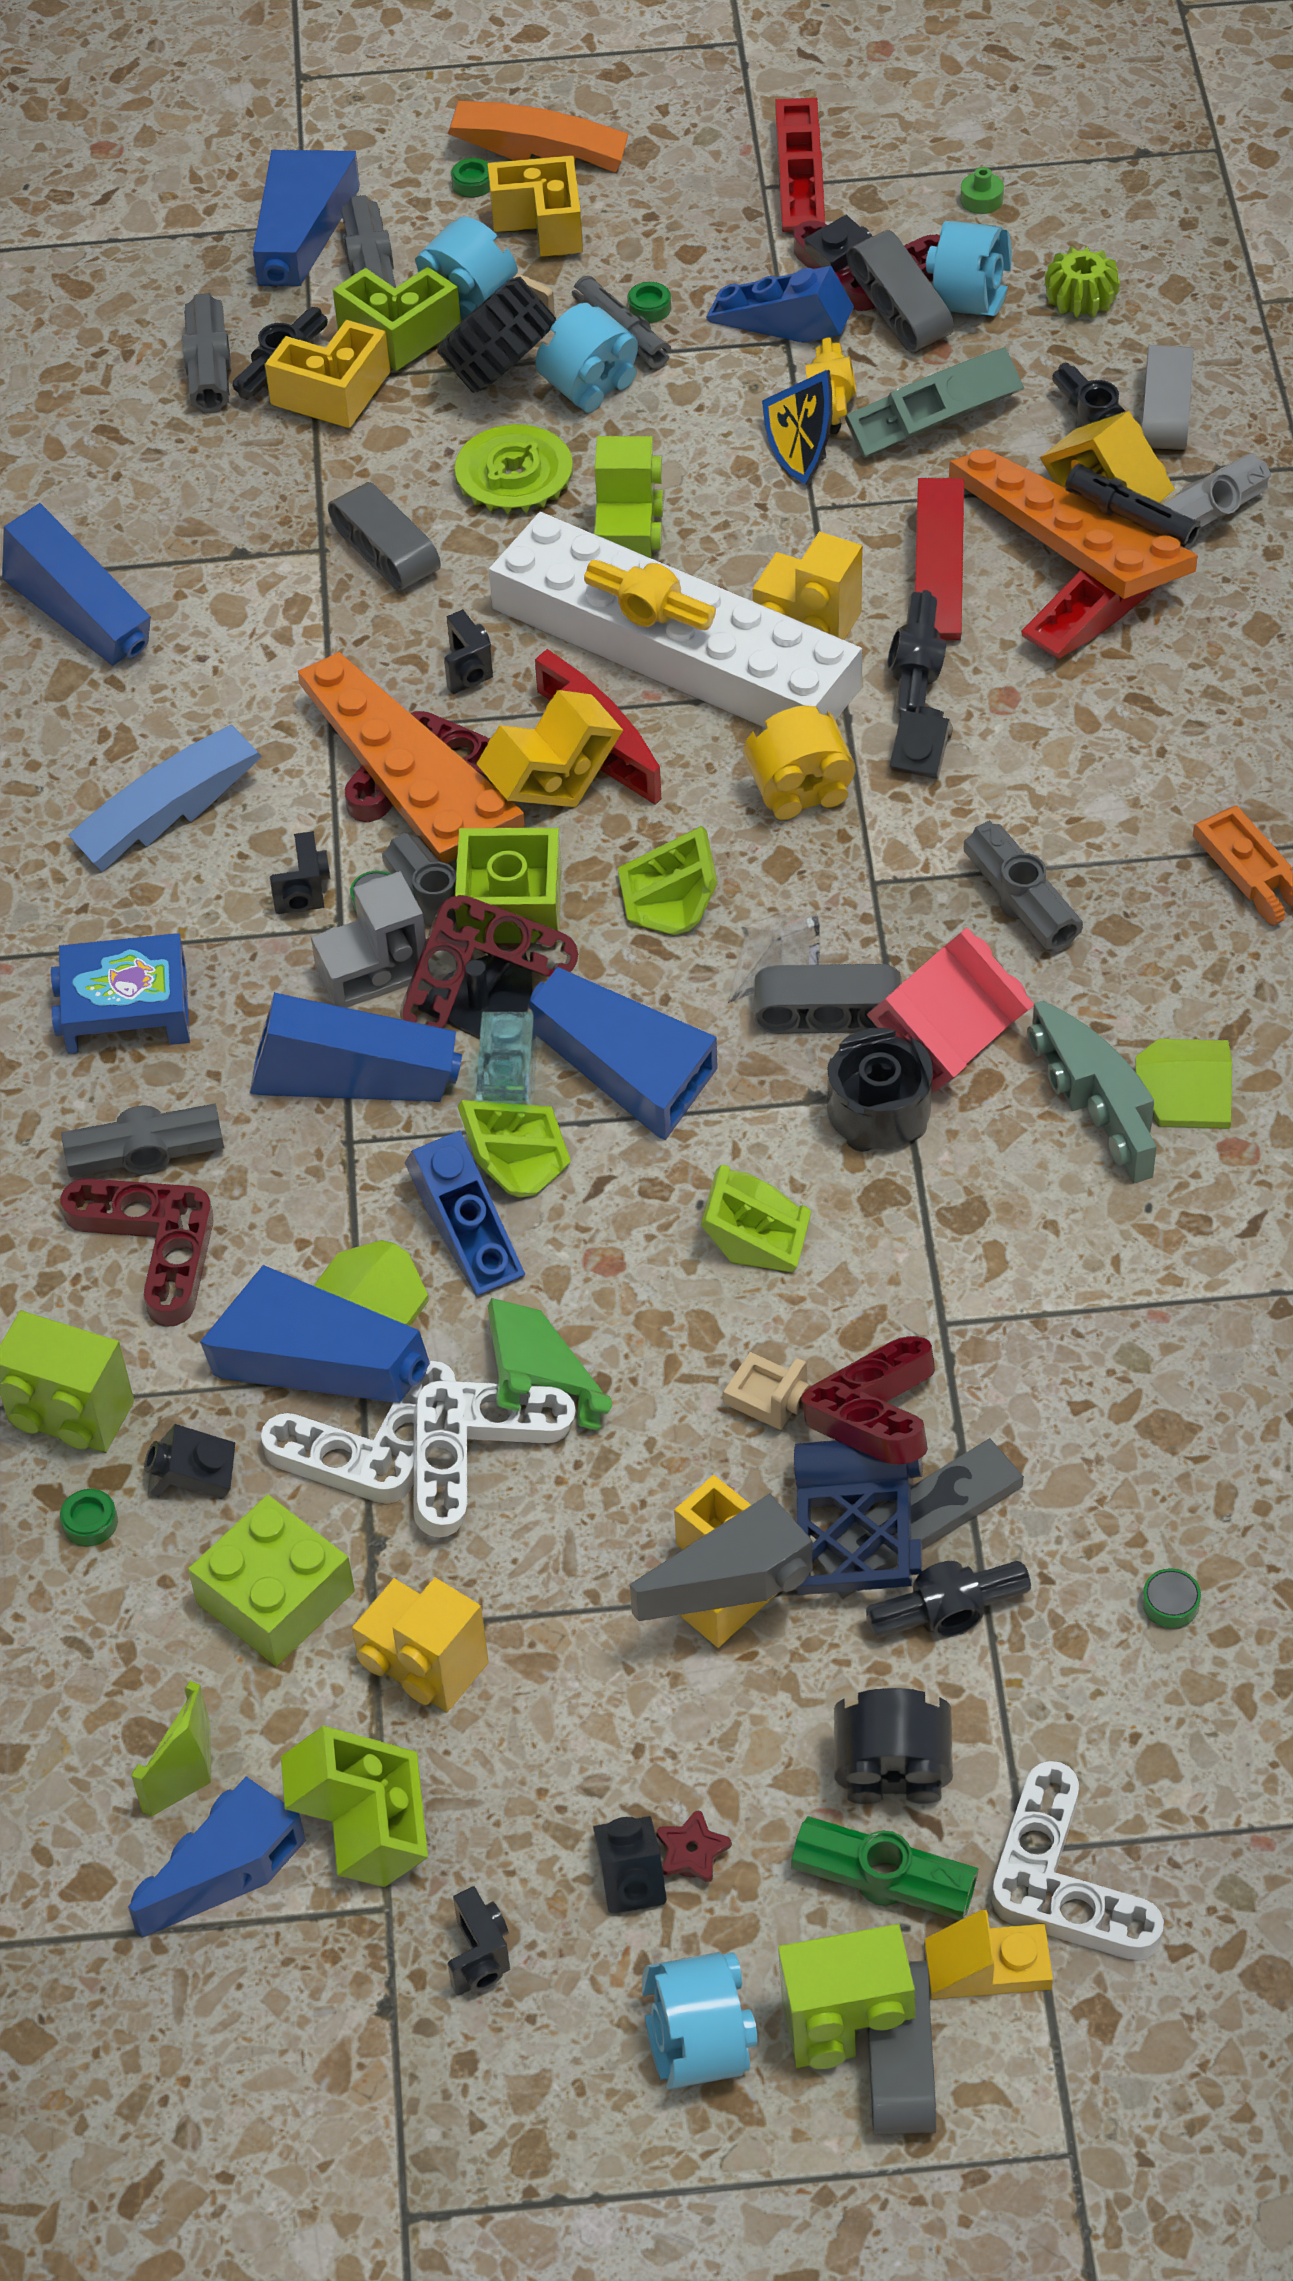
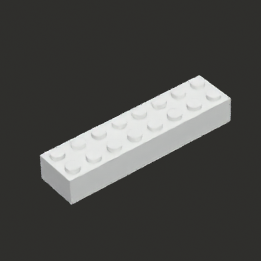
[489,512,862,728]

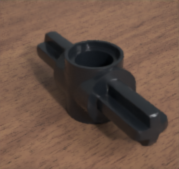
[232,307,328,400]
[1052,363,1126,428]
[887,590,946,715]
[866,1561,1031,1638]

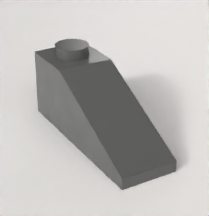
[630,1493,812,1621]

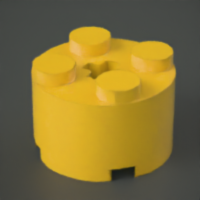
[743,705,855,820]

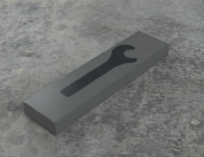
[813,1438,1024,1599]

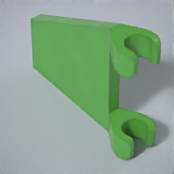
[487,1298,612,1431]

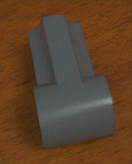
[382,832,456,927]

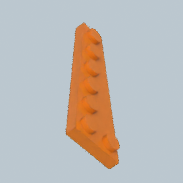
[949,449,1198,599]
[298,652,525,864]

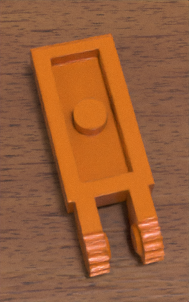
[1193,805,1293,926]

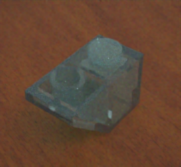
[476,1012,537,1101]

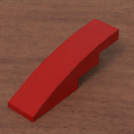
[775,97,825,232]
[915,478,964,640]
[1021,569,1158,659]
[535,649,662,805]

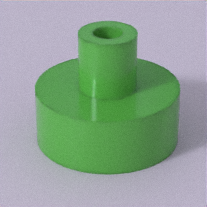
[960,167,1004,214]

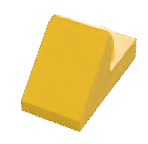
[924,1910,1053,2000]

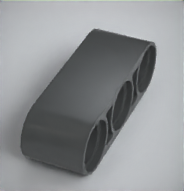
[847,230,954,352]
[328,482,441,591]
[754,964,902,1034]
[868,1961,936,2135]

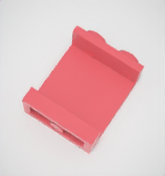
[866,927,1034,1092]

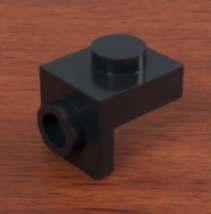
[804,214,873,273]
[444,609,493,694]
[889,706,953,779]
[270,831,331,914]
[144,1424,236,1499]
[593,1816,667,1914]
[447,1886,510,1995]

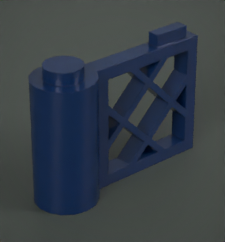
[794,1440,923,1595]

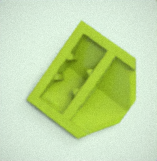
[618,826,718,935]
[1135,1038,1232,1129]
[457,1100,571,1198]
[701,1165,811,1272]
[313,1240,429,1326]
[131,1680,211,1816]

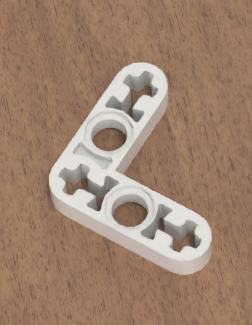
[261,1361,456,1504]
[414,1381,576,1537]
[992,1761,1164,1961]

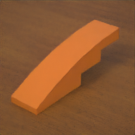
[447,101,628,173]

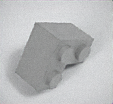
[311,871,430,1008]

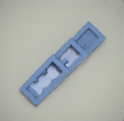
[68,724,262,872]

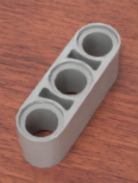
[1142,344,1194,450]

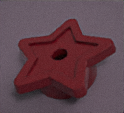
[656,1810,732,1882]

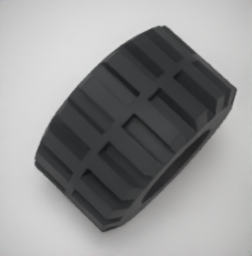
[437,276,556,393]

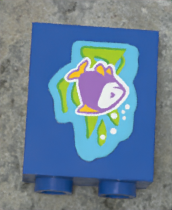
[51,933,190,1054]

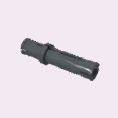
[572,275,672,368]

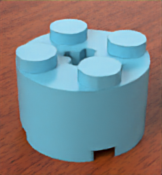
[415,216,518,320]
[926,221,1012,316]
[536,303,638,413]
[642,1952,757,2090]

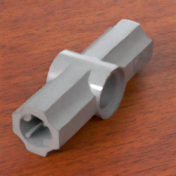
[1161,453,1271,527]

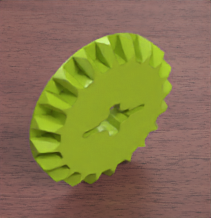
[454,424,573,514]

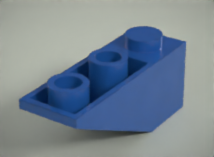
[706,266,854,343]
[404,1130,525,1296]
[128,1776,306,1938]

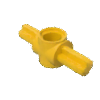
[805,338,857,425]
[584,560,716,631]

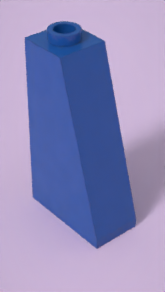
[253,150,360,286]
[2,503,151,666]
[529,967,718,1140]
[250,992,462,1102]
[200,1265,430,1403]

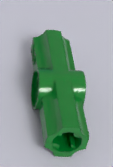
[791,1816,978,1920]

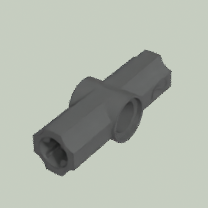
[341,195,396,288]
[182,293,231,413]
[964,820,1083,952]
[61,1103,224,1177]

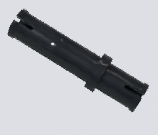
[1065,463,1201,549]

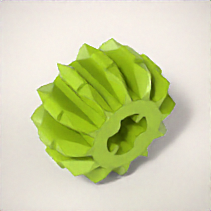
[1044,246,1120,319]

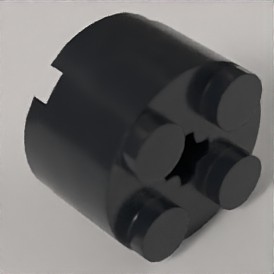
[827,1028,933,1152]
[834,1688,953,1804]

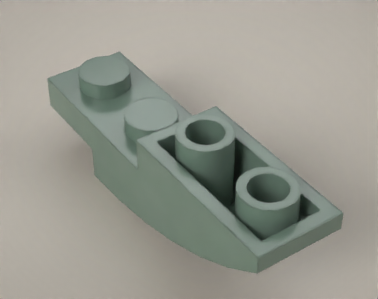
[845,347,1024,459]
[1027,1001,1157,1183]

